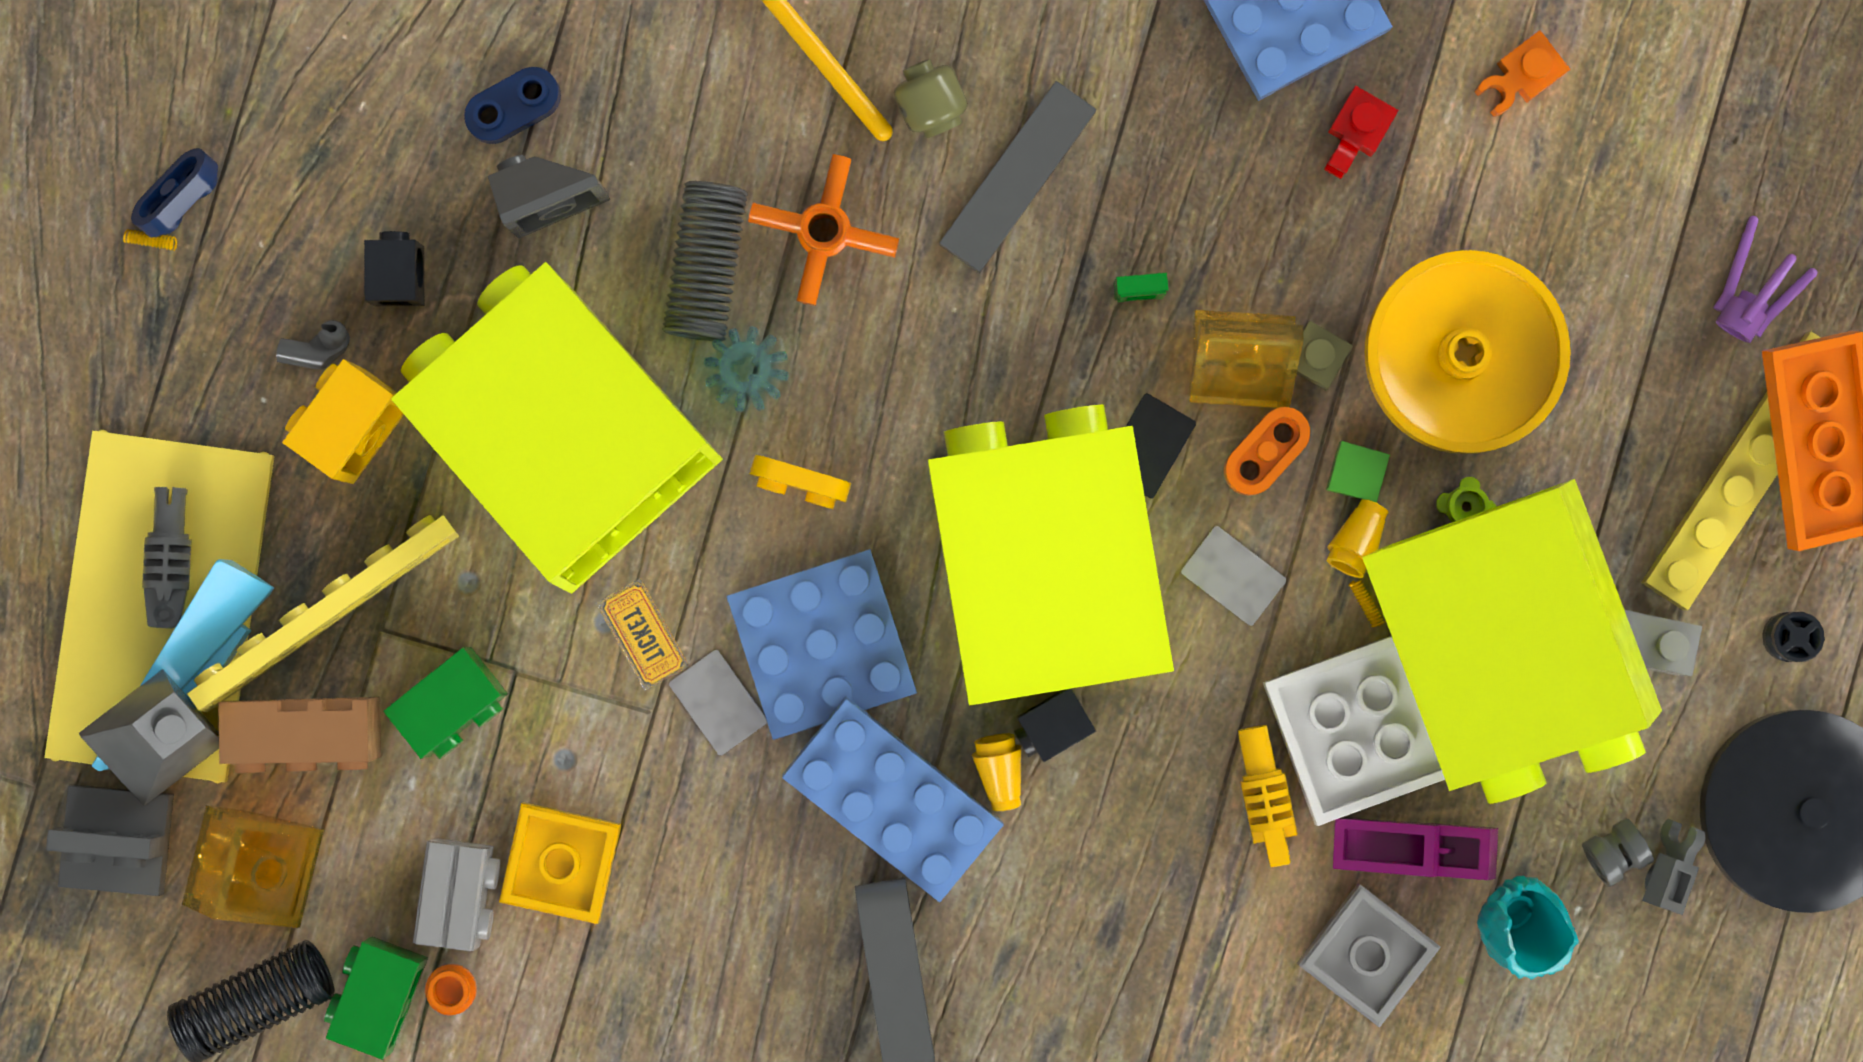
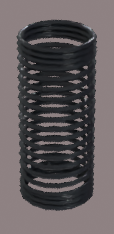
[167,940,335,1062]

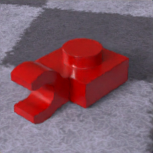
[1324,85,1399,179]

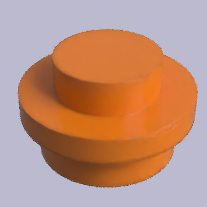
[425,964,477,1015]

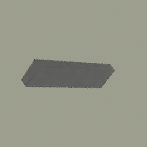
[939,81,1097,274]

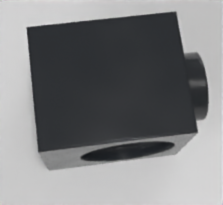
[364,231,425,307]
[1014,689,1097,762]

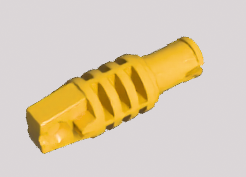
[1238,725,1297,868]

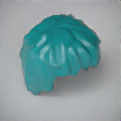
[1477,876,1579,980]

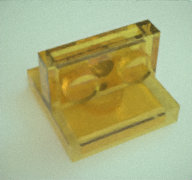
[1189,310,1304,408]

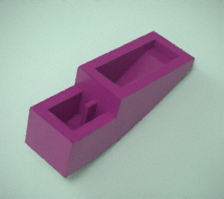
[1333,818,1499,880]

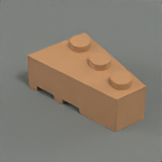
[218,697,381,773]

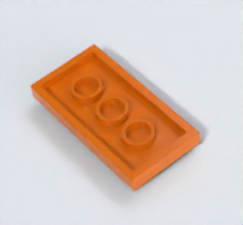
[1762,331,1863,551]

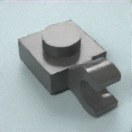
[1642,819,1705,915]

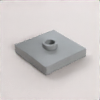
[1297,883,1441,1028]

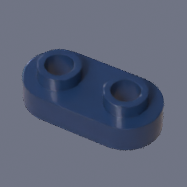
[464,67,561,144]
[131,148,218,237]

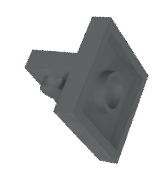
[46,785,174,896]

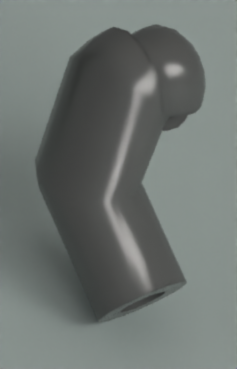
[276,320,350,370]

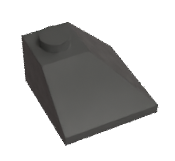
[488,155,610,239]
[79,669,219,806]

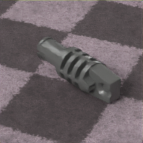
[142,487,192,629]

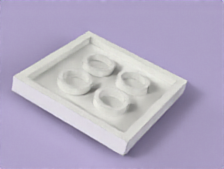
[1263,636,1445,826]

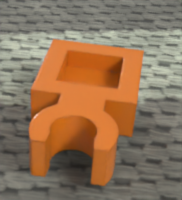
[1474,30,1571,117]

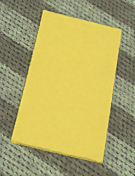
[44,430,274,784]

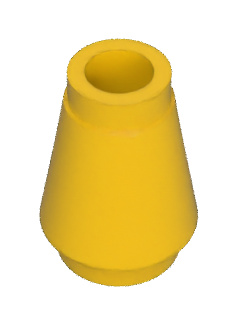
[1327,499,1389,578]
[972,733,1021,811]

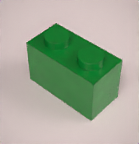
[383,647,508,760]
[324,936,428,1060]

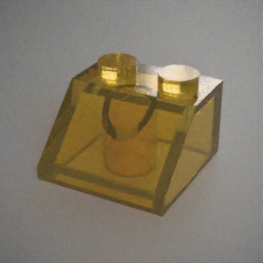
[182,805,324,928]

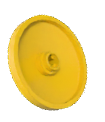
[1364,250,1571,454]

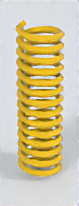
[123,229,177,251]
[1348,580,1385,628]

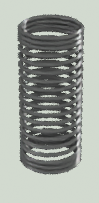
[662,181,748,342]

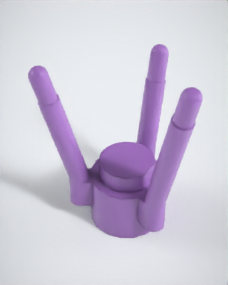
[1713,216,1817,343]

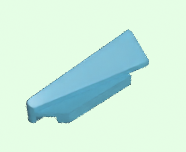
[92,559,274,771]

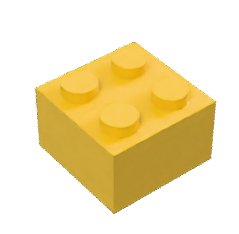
[282,359,404,484]

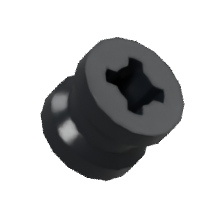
[1762,612,1825,662]

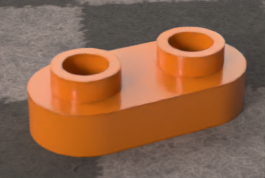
[1224,407,1310,496]

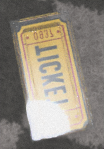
[596,578,690,691]

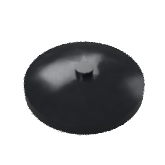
[1700,710,1863,913]

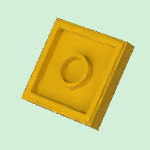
[499,802,622,924]

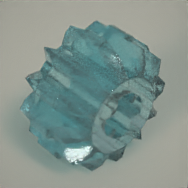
[704,326,790,412]

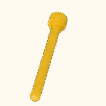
[761,0,893,141]

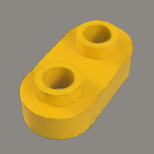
[749,455,852,509]

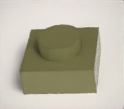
[1282,321,1353,391]

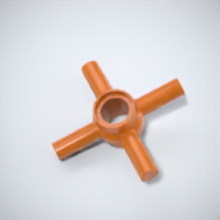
[748,154,900,306]

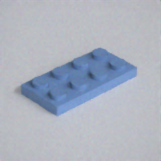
[782,696,1004,902]

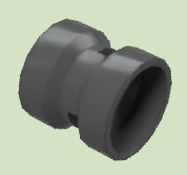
[1582,818,1654,887]

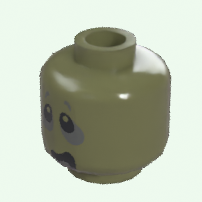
[894,59,968,138]

